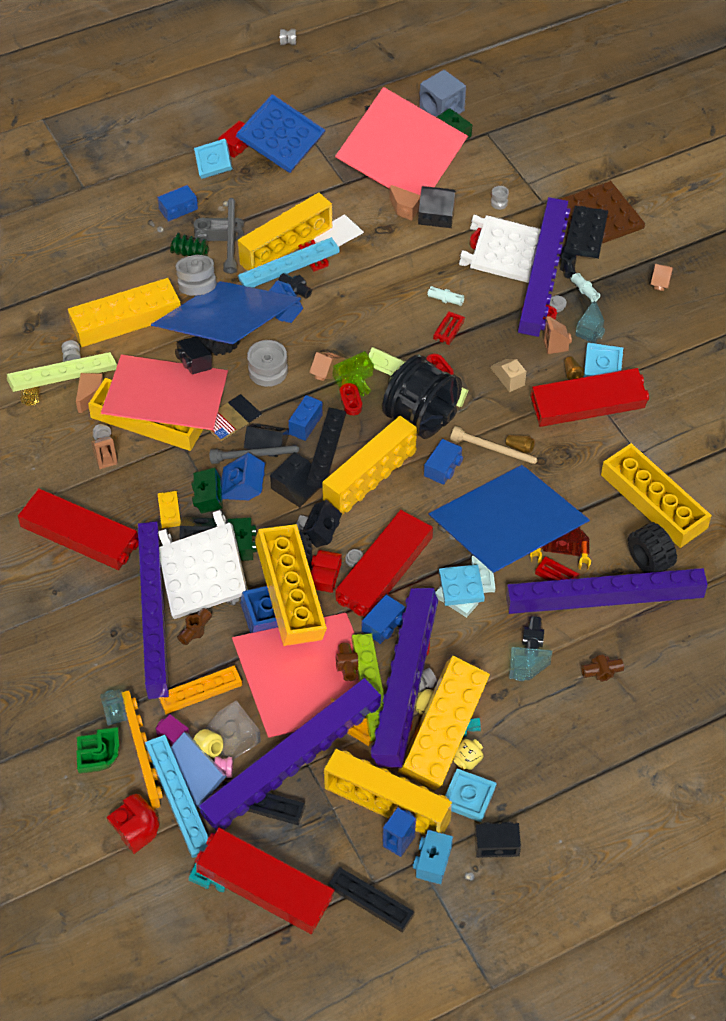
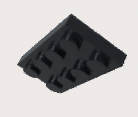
[565,205,608,259]

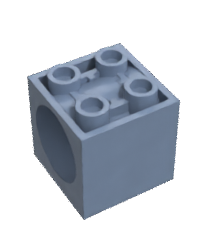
[419,70,466,117]

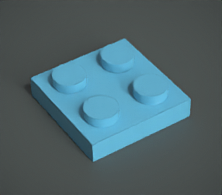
[194,139,232,179]
[584,343,623,377]
[439,565,485,606]
[445,769,497,822]

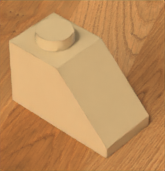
[490,359,526,392]

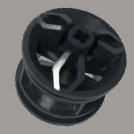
[382,354,462,439]

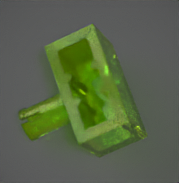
[332,351,374,397]

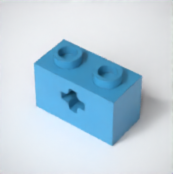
[413,830,453,884]

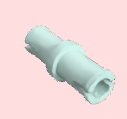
[571,273,600,302]
[428,286,464,306]

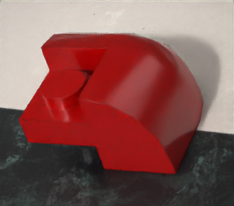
[106,794,159,854]

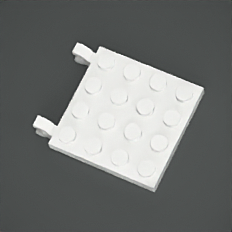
[459,215,541,283]
[159,510,248,619]

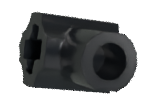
[559,246,576,278]
[278,273,312,299]
[522,616,545,658]

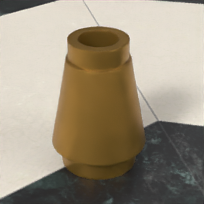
[564,356,584,380]
[506,435,535,454]

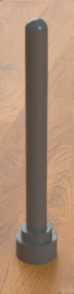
[223,198,237,274]
[209,446,299,464]

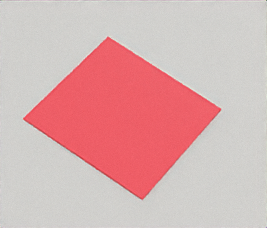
[335,87,468,195]
[101,355,228,430]
[232,613,359,738]

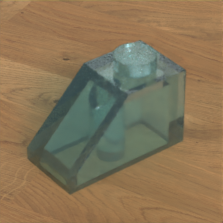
[576,301,605,344]
[509,647,552,681]
[100,689,128,726]

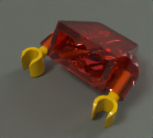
[530,526,591,570]

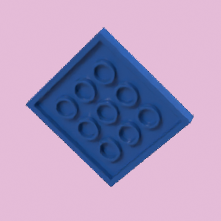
[236,94,325,173]

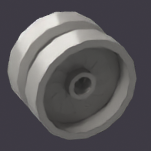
[175,255,217,296]
[247,340,288,387]

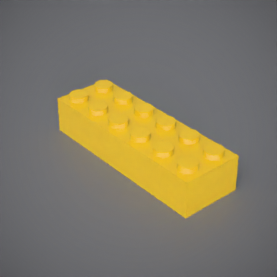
[238,193,332,271]
[68,278,181,347]
[88,378,203,451]
[322,416,417,515]
[601,443,711,548]
[255,524,327,646]
[398,656,490,790]
[324,749,452,836]

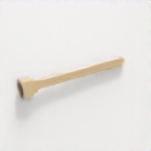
[450,426,537,464]

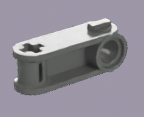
[194,218,244,242]

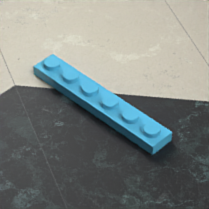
[238,237,339,288]
[145,735,208,858]

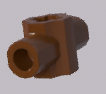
[177,608,212,645]
[335,643,359,681]
[581,655,624,682]

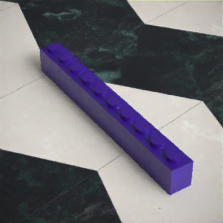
[518,197,570,337]
[138,522,169,699]
[506,568,708,614]
[371,588,438,767]
[199,678,381,831]

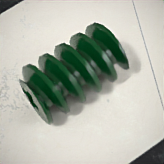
[170,233,209,257]

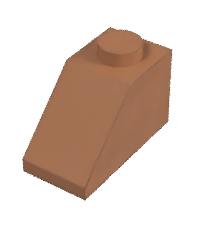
[390,185,421,220]
[651,264,674,291]
[543,317,572,354]
[309,352,345,381]
[76,373,103,413]
[91,436,118,469]

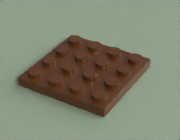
[561,181,645,244]

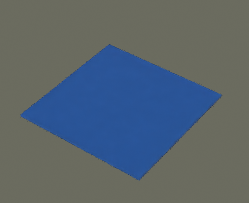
[151,281,301,344]
[429,465,590,573]

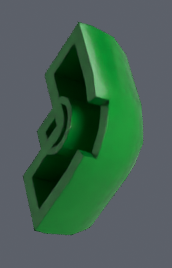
[76,727,119,774]

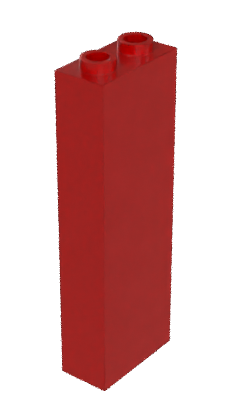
[530,368,649,427]
[18,488,139,571]
[335,510,433,617]
[195,828,334,935]

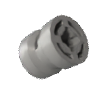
[280,29,296,45]
[491,186,509,210]
[61,340,81,362]
[418,668,437,693]

